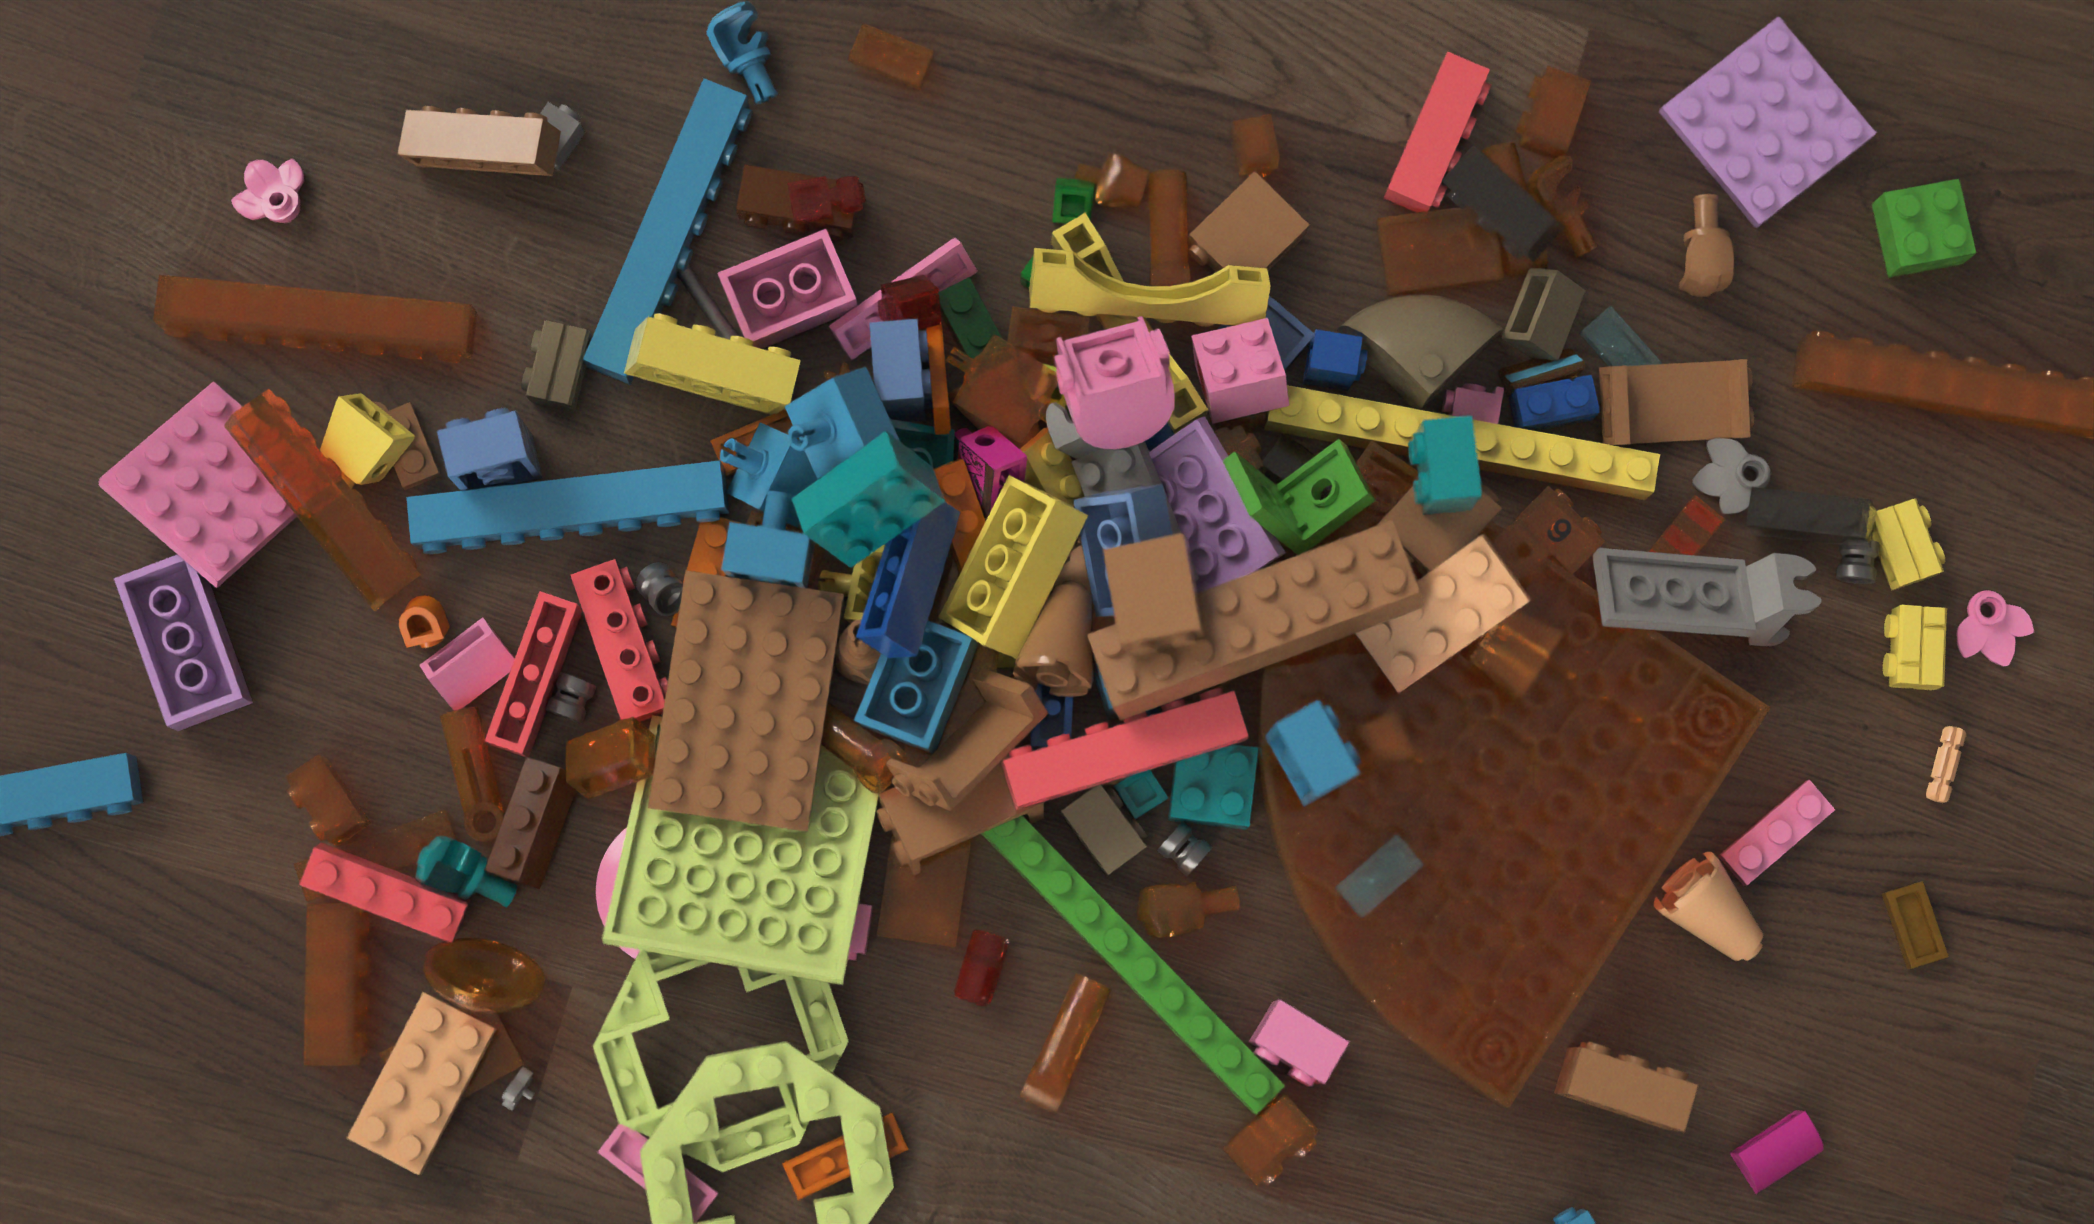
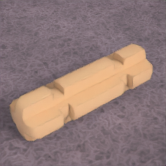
[1926,726,1966,803]

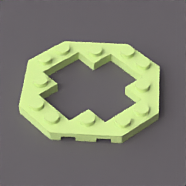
[593,950,849,1172]
[640,1041,894,1224]

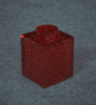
[878,275,942,330]

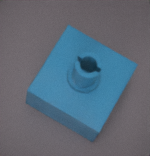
[785,367,899,479]
[720,422,818,527]
[721,491,815,588]

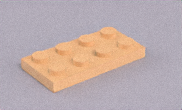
[1356,534,1531,693]
[347,992,497,1175]

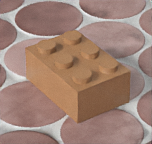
[1554,1042,1698,1132]

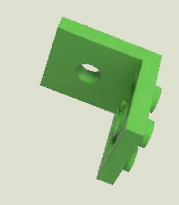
[1222,439,1376,555]

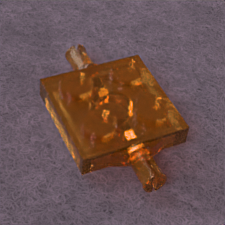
[946,334,1058,444]

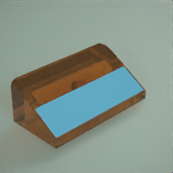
[1498,349,1586,397]

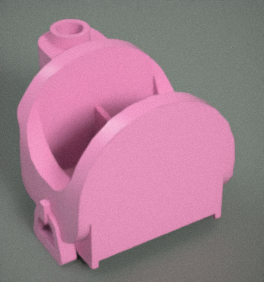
[1054,316,1175,449]

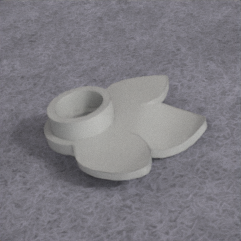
[1692,438,1771,514]

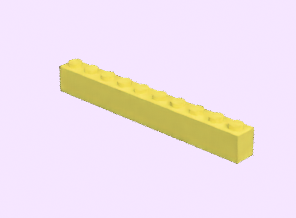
[1264,385,1660,500]

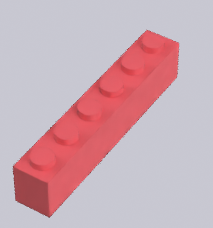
[1002,688,1249,810]

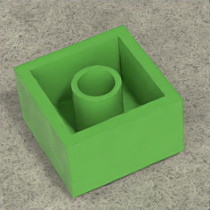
[1872,179,1976,278]

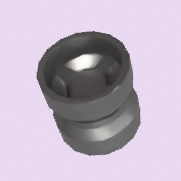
[1836,538,1880,584]
[636,562,683,616]
[545,672,597,724]
[1157,821,1213,877]

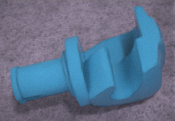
[707,1,778,104]

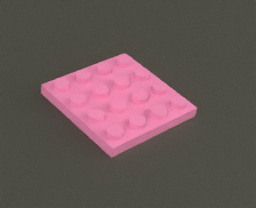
[99,381,329,588]

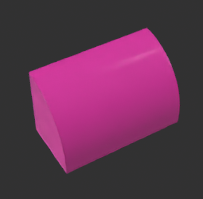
[1730,1110,1824,1194]

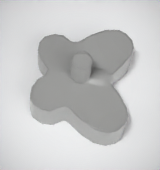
[502,1067,535,1111]

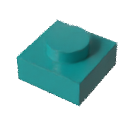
[1113,770,1168,820]

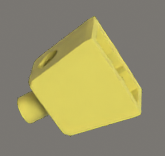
[320,393,415,493]

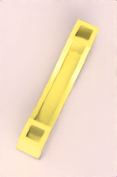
[1051,213,1208,434]
[1029,248,1271,327]

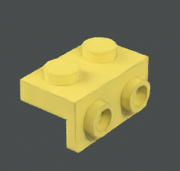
[1020,428,1085,507]

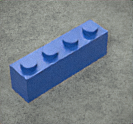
[856,502,960,658]

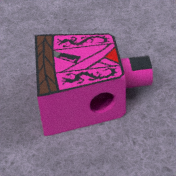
[954,426,1027,520]

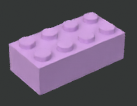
[114,554,253,731]

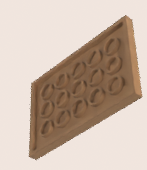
[648,571,844,832]

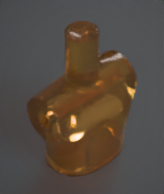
[1075,154,1149,209]

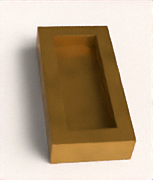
[1882,881,1949,969]

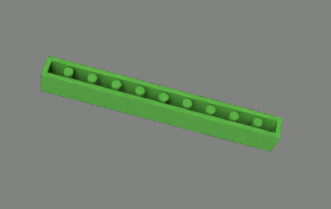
[981,816,1285,1114]

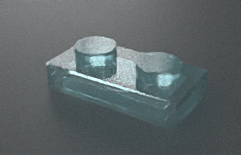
[1579,306,1662,367]
[1335,834,1424,918]

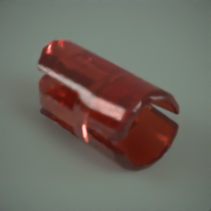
[954,929,1010,1007]

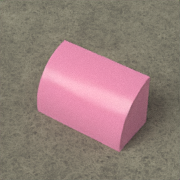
[420,617,515,713]

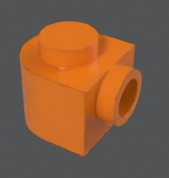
[399,595,450,648]

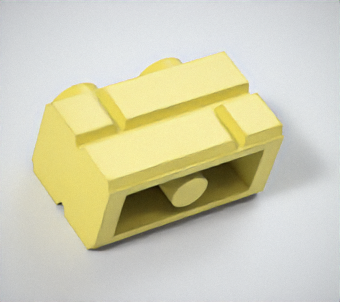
[1865,498,1945,590]
[1883,605,1947,690]

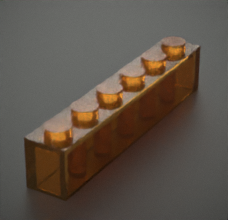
[224,388,420,612]

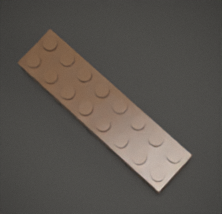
[1087,520,1424,720]

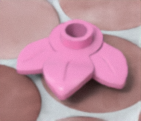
[231,159,304,223]
[1956,590,2034,666]

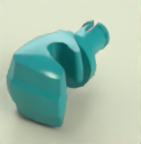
[415,836,518,907]

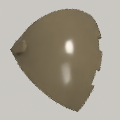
[1337,295,1503,410]

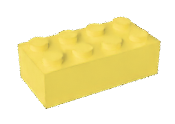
[624,314,801,415]
[938,475,1088,659]

